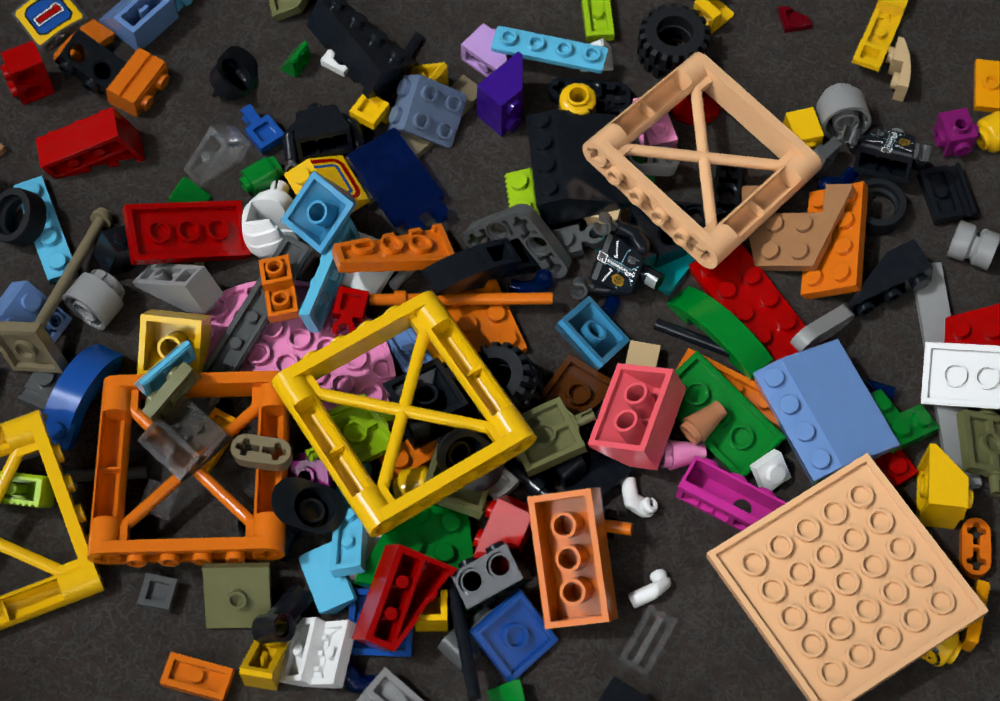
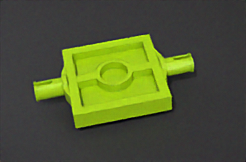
[305,393,395,465]

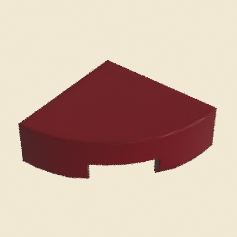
[777,6,812,33]

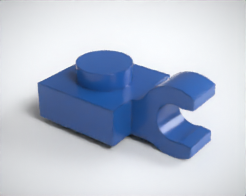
[240,104,284,154]

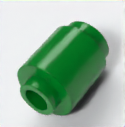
[238,156,284,196]

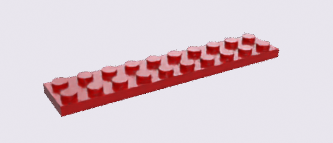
[688,243,919,489]

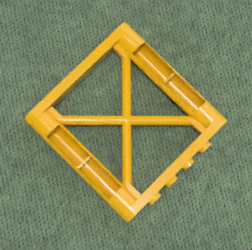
[271,291,537,538]
[0,410,105,631]

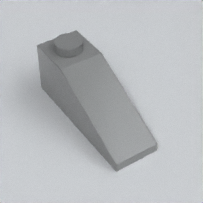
[132,263,224,314]

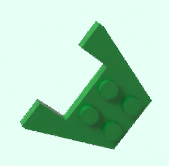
[354,504,480,613]

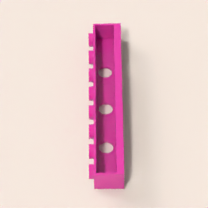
[675,455,787,531]

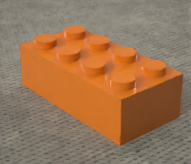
[527,487,618,629]

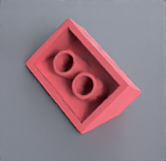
[587,363,686,470]

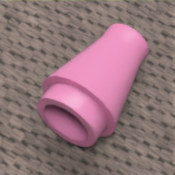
[660,439,707,471]

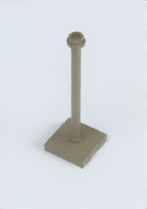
[0,207,113,373]

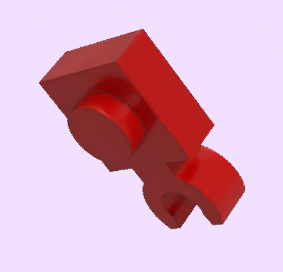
[332,286,370,338]

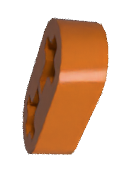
[959,517,991,579]

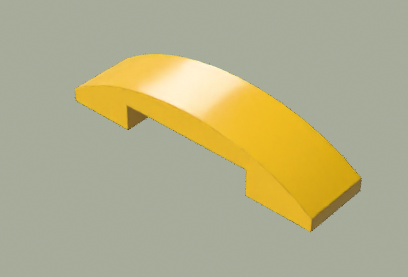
[851,0,909,72]

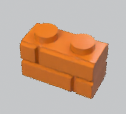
[106,48,170,117]

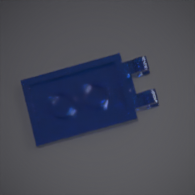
[346,127,449,231]

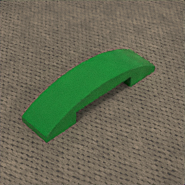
[667,286,773,380]

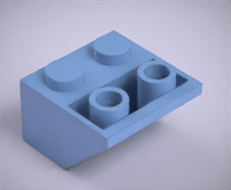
[99,0,179,50]
[0,281,73,343]

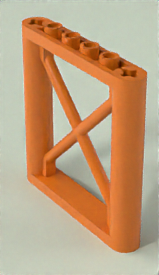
[87,371,290,568]

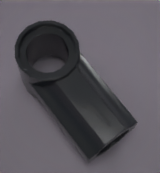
[252,585,314,644]

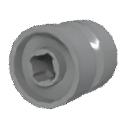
[947,220,1000,271]

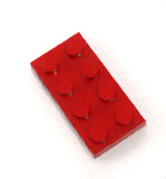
[122,200,251,265]

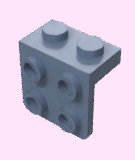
[387,74,467,148]

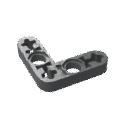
[463,204,572,279]

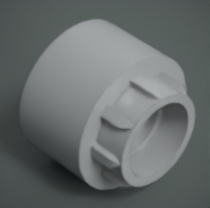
[816,83,871,140]
[62,269,125,330]

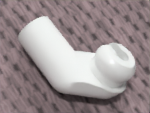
[620,477,658,518]
[628,569,671,608]

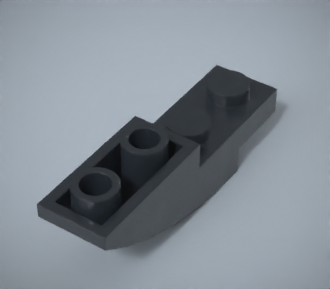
[422,238,539,296]

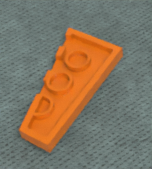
[332,223,454,273]

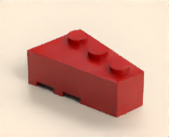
[36,107,145,179]
[352,544,457,652]

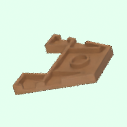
[741,184,855,271]

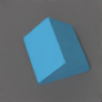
[280,171,357,255]
[554,296,630,371]

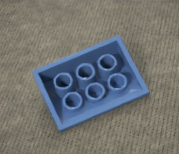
[753,339,900,486]

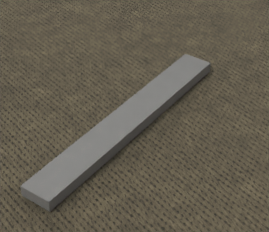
[914,262,982,489]

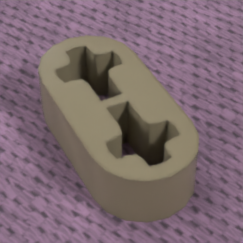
[230,434,293,471]

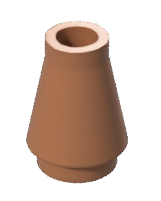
[680,400,727,445]

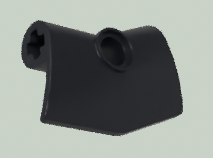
[549,401,634,497]

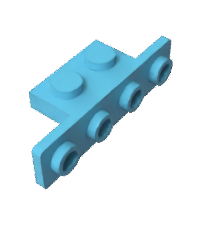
[491,26,608,74]

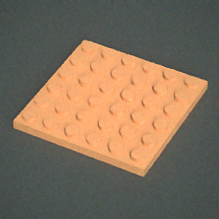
[706,453,989,701]

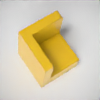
[693,0,734,34]
[349,94,390,130]
[415,589,448,632]

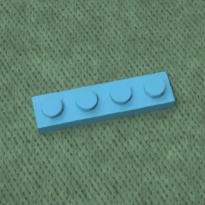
[14,176,78,285]
[298,217,360,333]
[330,462,372,578]

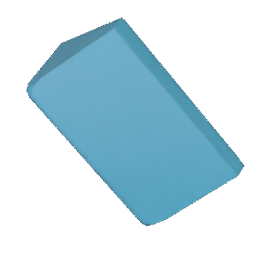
[134,340,196,398]
[298,541,357,614]

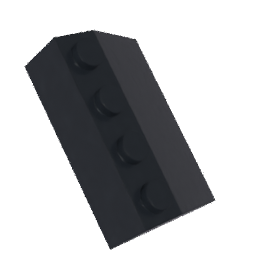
[526,109,632,226]

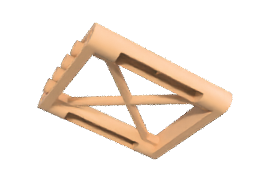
[582,52,822,269]

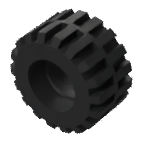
[637,4,710,79]
[457,342,544,421]

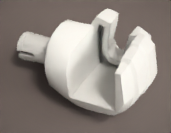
[242,180,301,259]

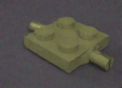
[516,396,596,477]
[956,408,1000,497]

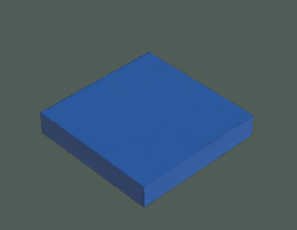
[469,589,559,682]

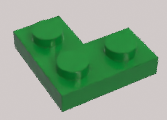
[870,389,940,454]

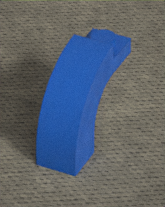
[43,343,124,451]

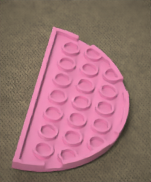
[193,280,396,430]

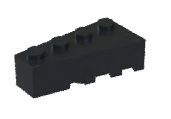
[306,0,416,99]

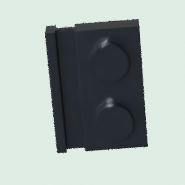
[917,163,978,225]

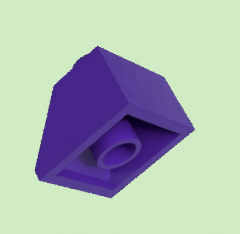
[477,51,523,137]

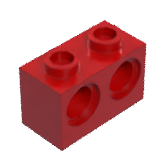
[0,40,55,105]

